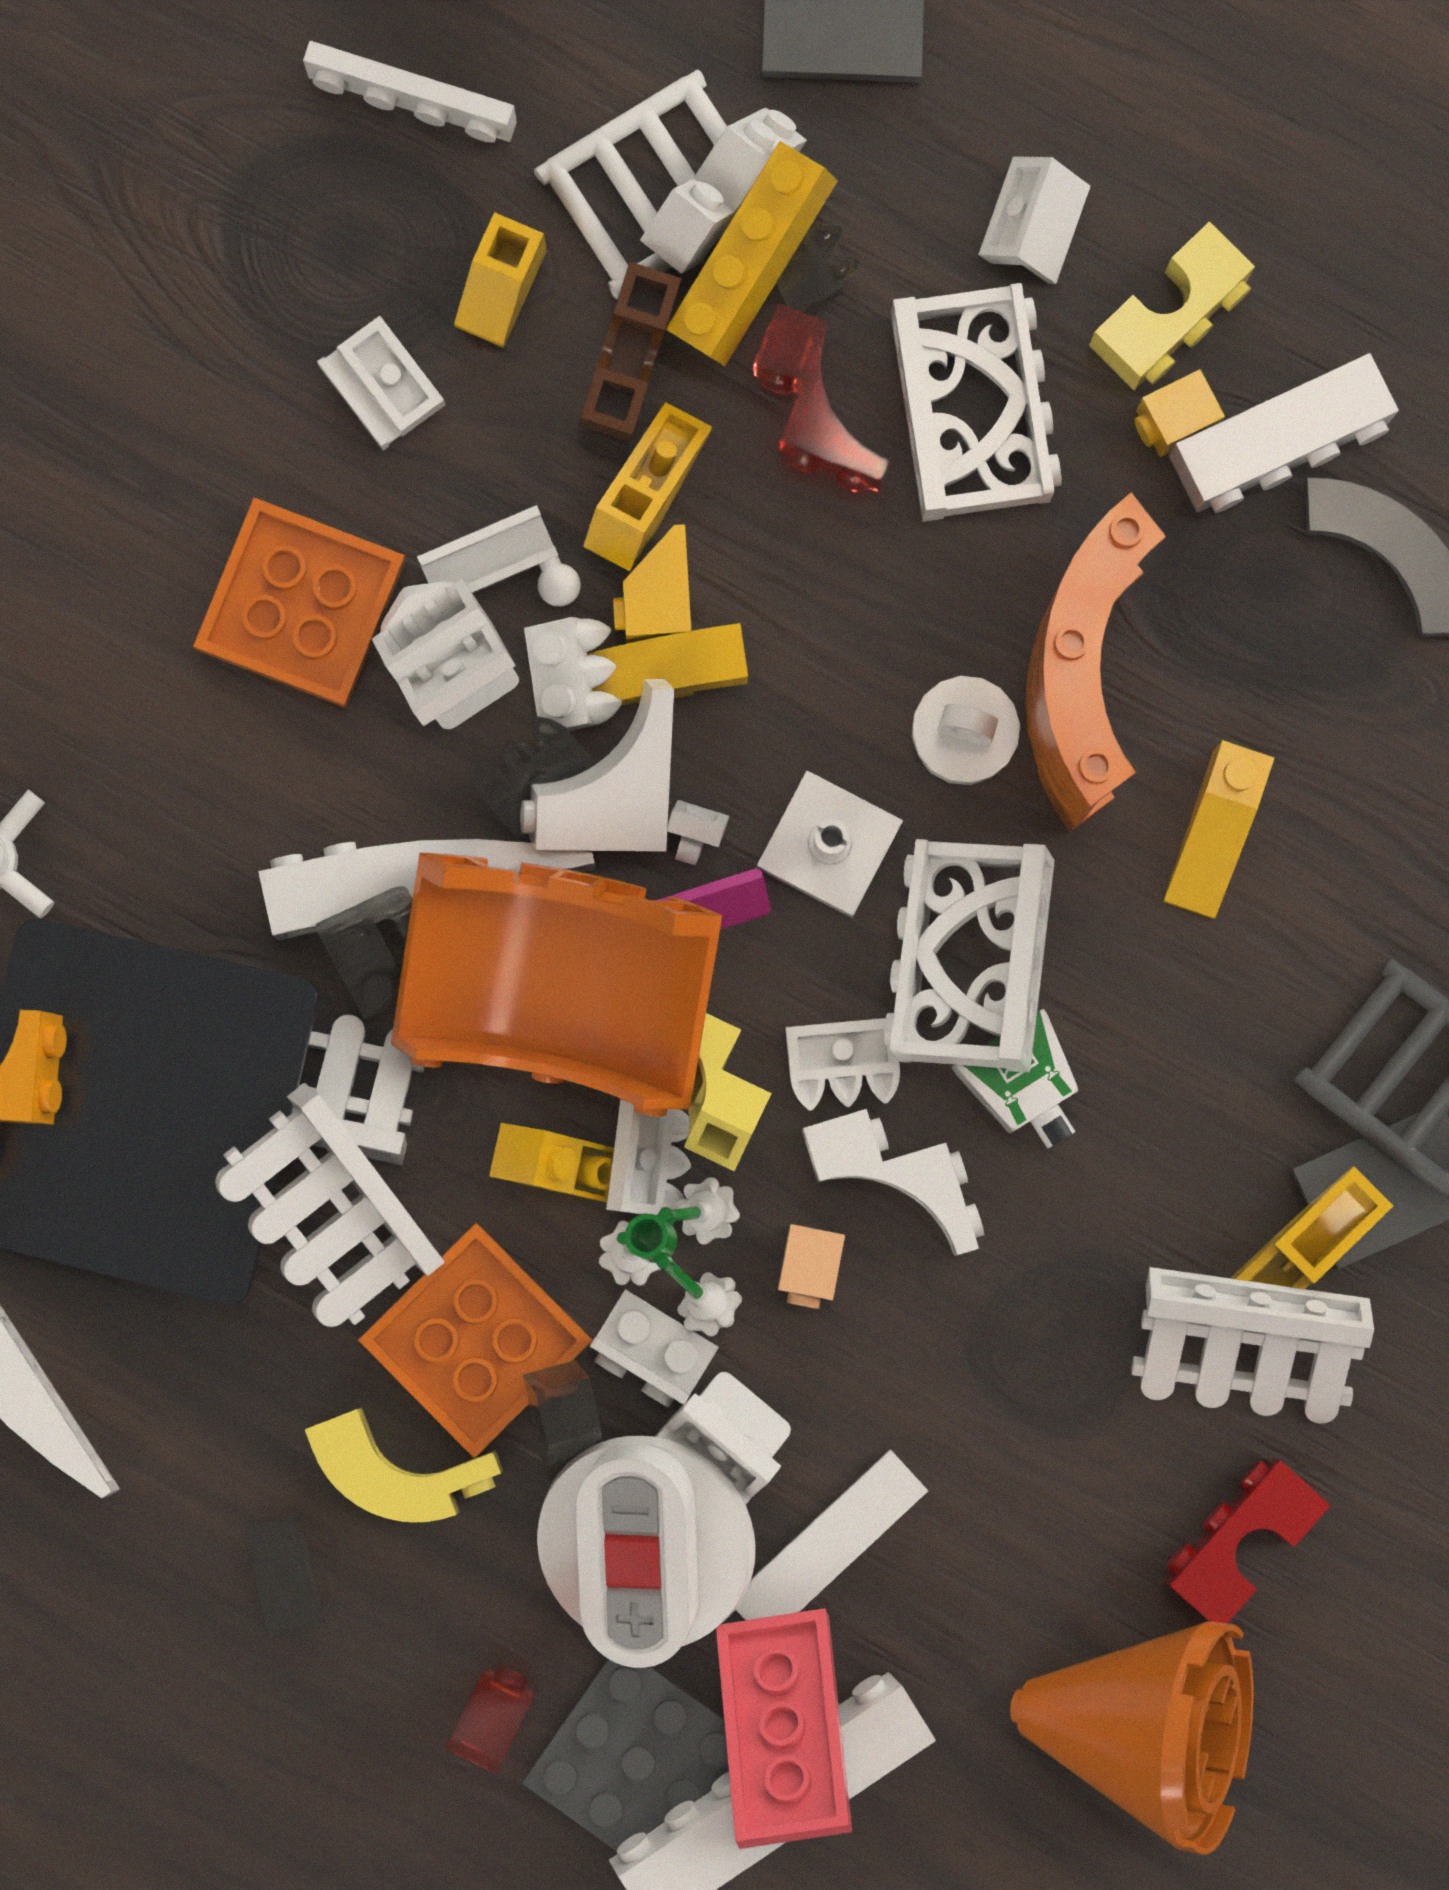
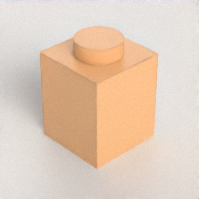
[777,1224,845,1309]

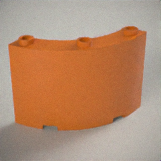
[1025,492,1166,832]
[391,852,722,1117]

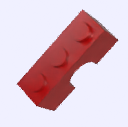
[1163,1458,1331,1623]

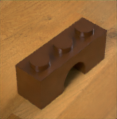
[578,261,681,442]

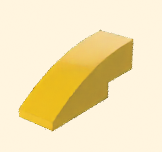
[587,623,748,705]
[1230,1166,1393,1289]

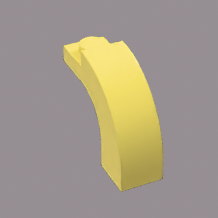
[305,1408,504,1523]

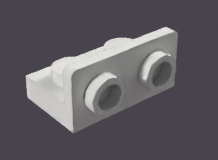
[590,1289,719,1408]

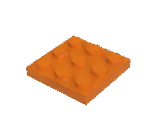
[193,498,406,708]
[358,1223,593,1459]

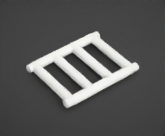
[534,69,727,299]

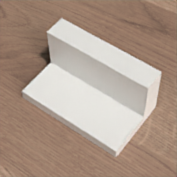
[978,157,1090,284]

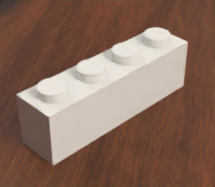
[1169,353,1399,513]

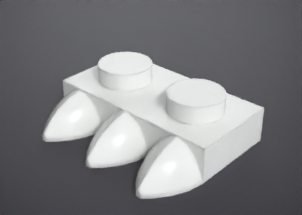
[524,617,622,735]
[785,1018,900,1111]
[606,1100,691,1216]

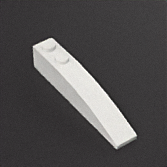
[258,839,596,941]
[0,1305,120,1498]

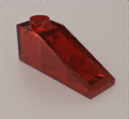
[445,1665,535,1774]

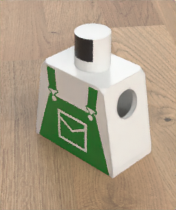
[951,1009,1078,1149]

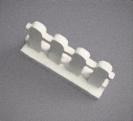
[292,1015,425,1166]
[215,1083,445,1327]
[1131,1267,1374,1424]

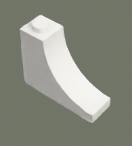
[520,679,674,851]

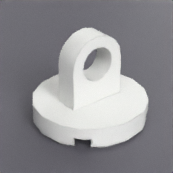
[911,676,1020,785]

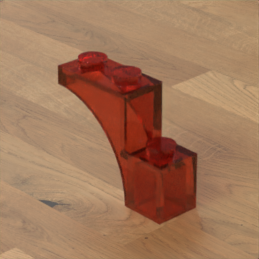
[753,303,889,494]

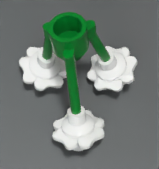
[599,1177,742,1337]

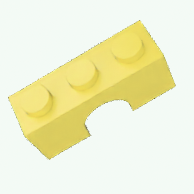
[1089,221,1255,390]

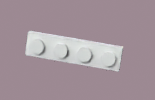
[303,41,517,143]

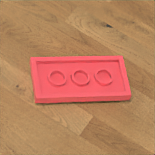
[716,1608,852,1849]

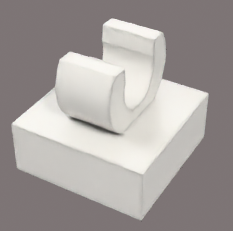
[667,800,729,866]

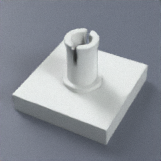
[756,771,903,918]

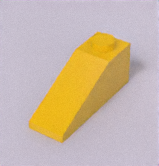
[583,402,712,572]
[1163,740,1274,919]

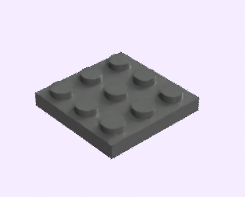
[522,1659,729,1852]

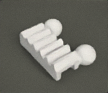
[417,505,581,607]

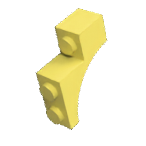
[684,1013,772,1171]

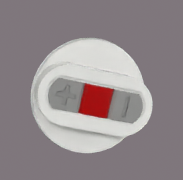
[537,1436,756,1668]

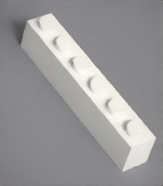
[609,1672,936,1890]

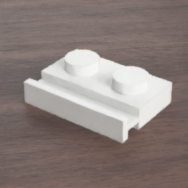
[317,316,445,451]

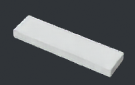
[736,1449,928,1620]

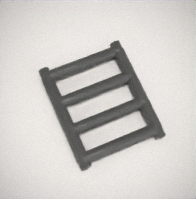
[1294,958,1449,1200]

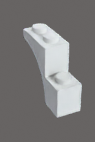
[640,107,807,274]
[802,1109,984,1256]

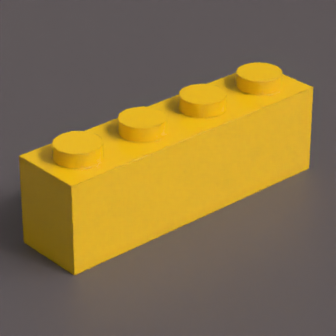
[666,141,838,367]

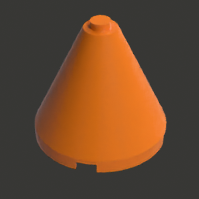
[1010,1621,1254,1855]

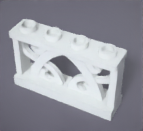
[890,283,1061,522]
[884,839,1054,1073]

